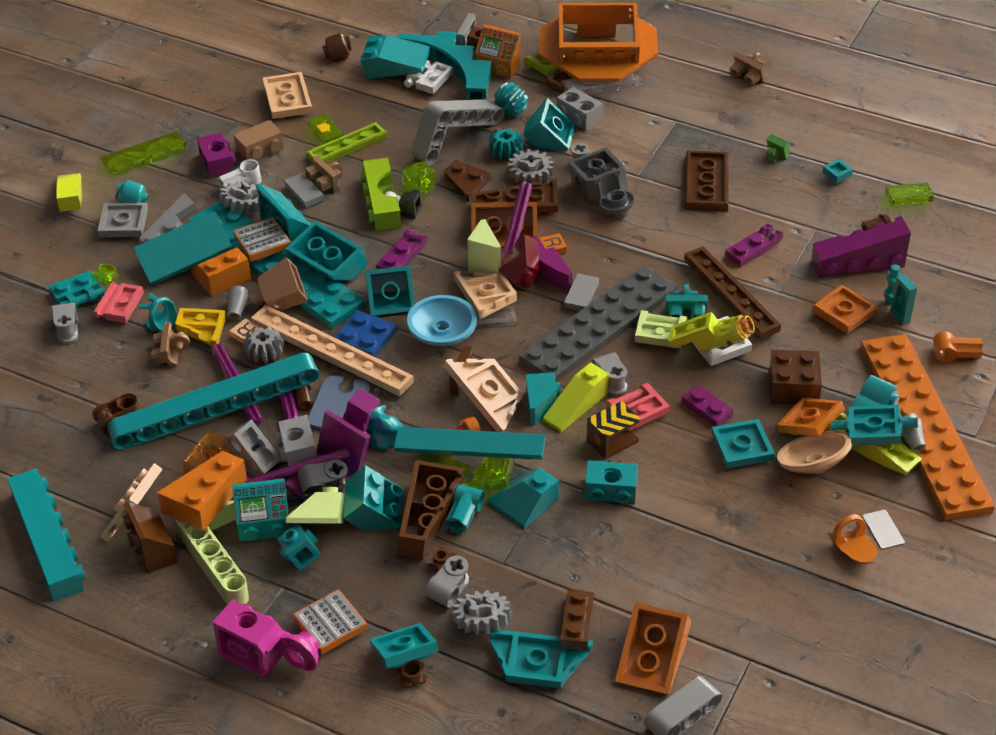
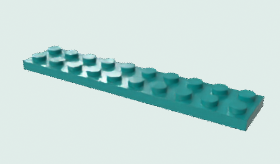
[188,201,366,329]

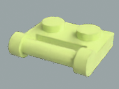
[635,310,687,348]

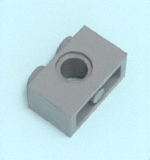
[276,415,318,466]

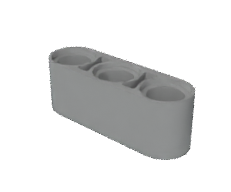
[644,676,723,735]

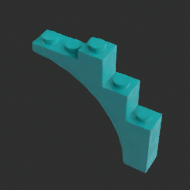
[397,31,491,100]

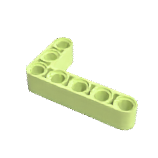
[175,496,249,605]

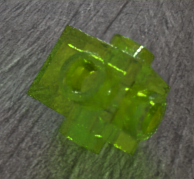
[402,161,437,194]

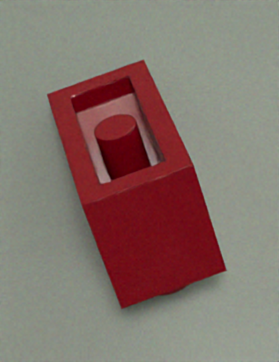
[498,233,540,289]

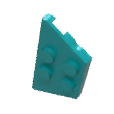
[489,629,593,689]

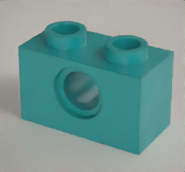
[585,460,638,504]

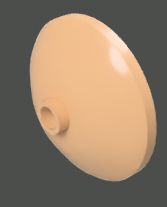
[777,431,852,474]

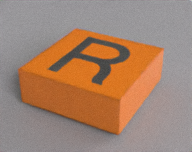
[539,233,567,254]

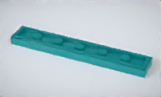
[394,427,546,460]

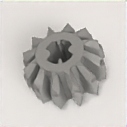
[243,326,284,364]

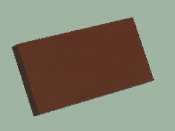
[685,150,729,211]

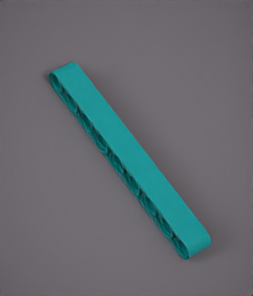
[107,353,319,450]

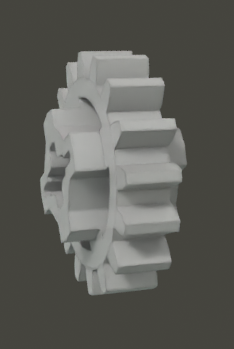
[508,149,554,184]
[219,181,259,214]
[453,590,511,635]

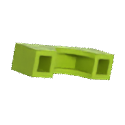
[360,158,401,231]

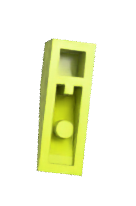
[543,362,609,432]

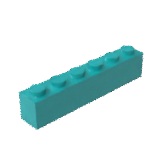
[7,468,86,602]

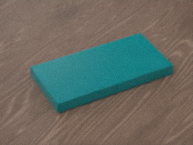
[134,211,233,286]

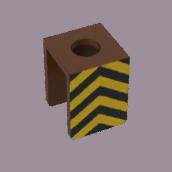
[586,401,640,460]

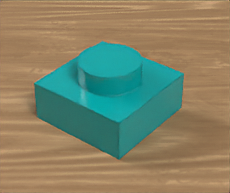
[822,159,853,184]

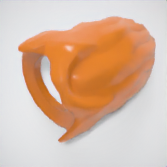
[828,514,877,564]

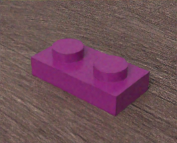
[681,385,734,427]

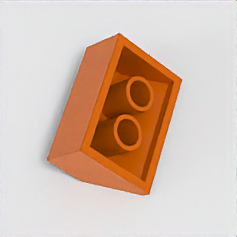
[471,202,537,247]

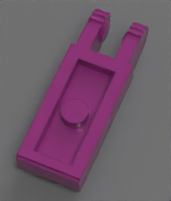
[725,224,784,267]

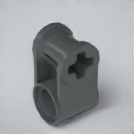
[296,459,347,498]

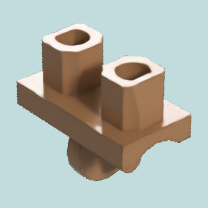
[730,52,767,86]
[305,156,343,193]
[151,322,190,368]

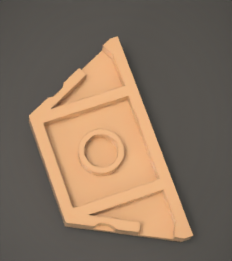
[453,271,517,318]
[443,359,523,432]
[100,463,162,543]

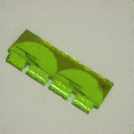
[100,131,187,175]

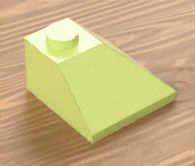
[286,487,344,523]

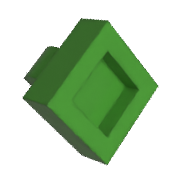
[766,134,791,163]

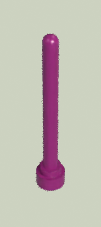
[245,448,351,483]

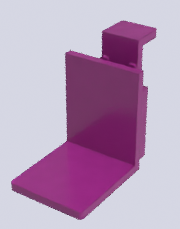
[285,389,380,501]

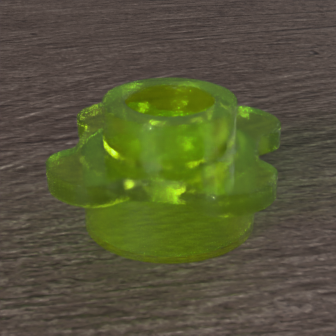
[92,263,119,283]

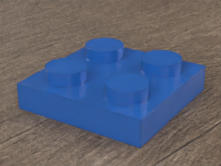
[334,310,397,358]

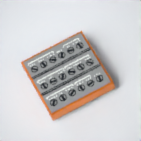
[233,217,291,262]
[293,589,368,655]

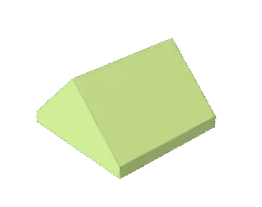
[467,219,501,275]

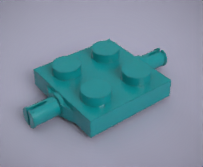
[831,405,918,446]

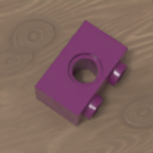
[197,132,236,179]

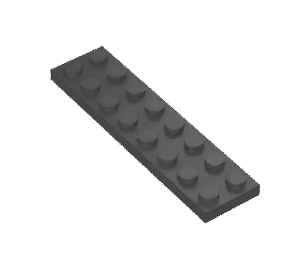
[519,265,677,382]

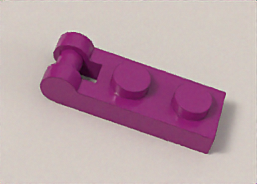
[376,228,428,269]

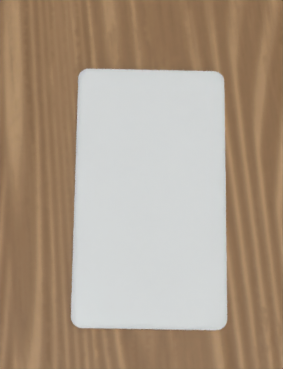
[863,510,905,548]

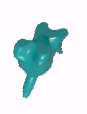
[367,405,403,451]

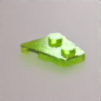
[462,457,515,491]

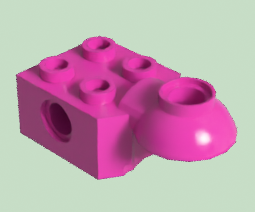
[212,599,320,678]

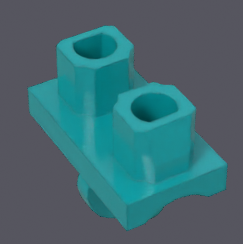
[665,284,708,319]

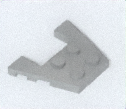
[140,194,197,243]

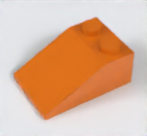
[615,602,692,695]

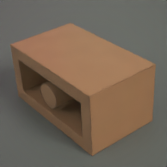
[233,120,284,160]

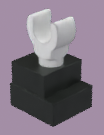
[385,189,422,219]

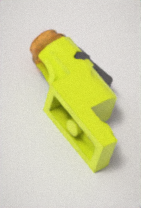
[668,312,755,352]

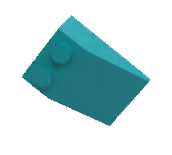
[360,35,430,79]

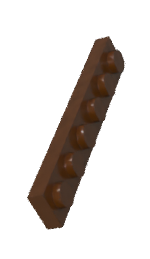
[684,246,781,340]

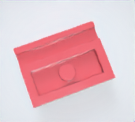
[94,282,144,323]

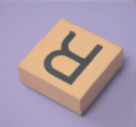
[229,318,261,344]

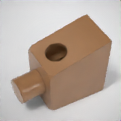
[251,257,308,311]

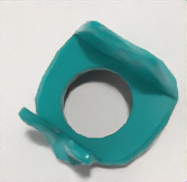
[138,293,177,332]

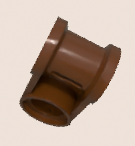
[92,393,140,435]

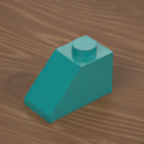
[526,373,561,426]

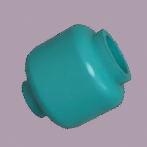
[115,180,149,203]

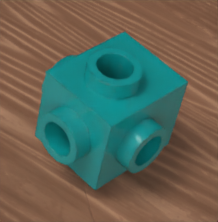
[277,523,321,571]

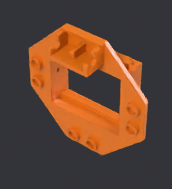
[539,3,658,82]

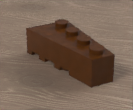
[397,460,465,560]

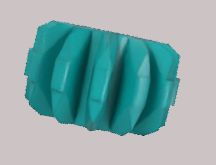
[493,82,528,117]
[488,128,523,160]

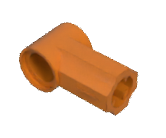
[933,332,983,363]

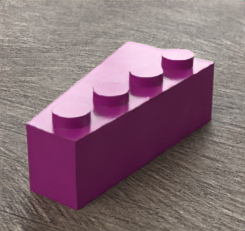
[811,216,911,278]

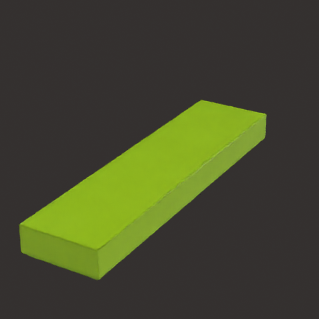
[306,122,387,164]

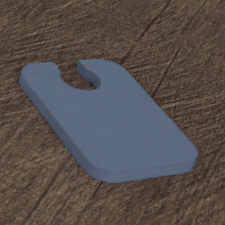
[308,376,370,430]

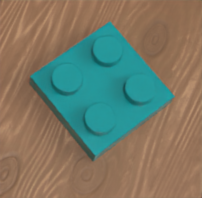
[711,419,775,469]
[369,623,439,669]

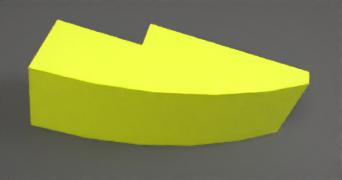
[56,173,82,212]

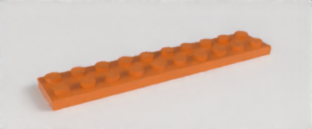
[861,334,995,521]

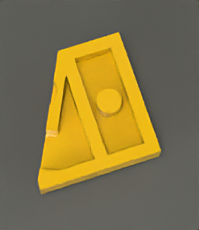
[175,308,226,346]

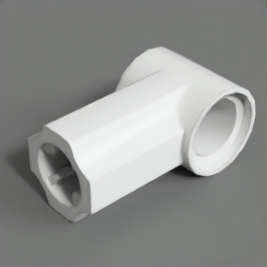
[218,159,262,189]

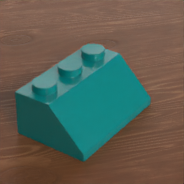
[256,183,312,242]
[285,220,368,280]

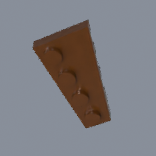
[472,178,558,213]

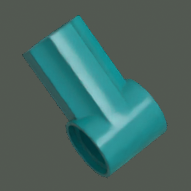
[446,484,485,534]

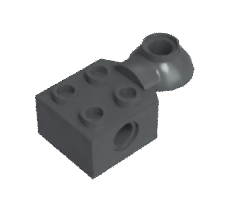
[568,147,635,219]

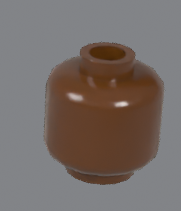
[322,33,353,61]

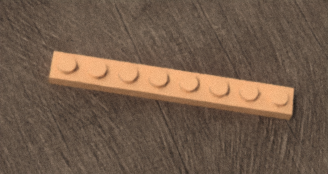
[251,305,414,397]

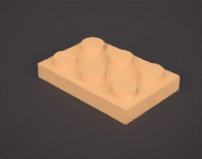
[263,72,313,119]

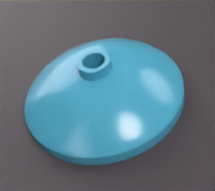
[407,295,477,346]

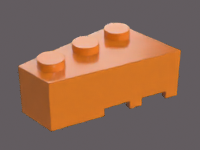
[157,451,247,531]

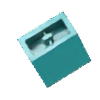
[343,465,403,530]

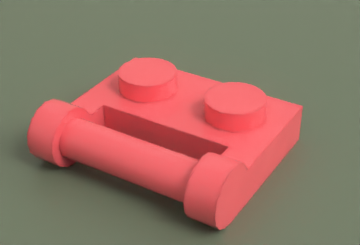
[605,383,670,431]

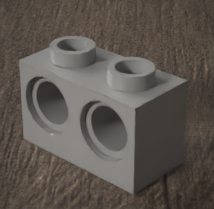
[557,87,603,131]
[223,420,282,478]

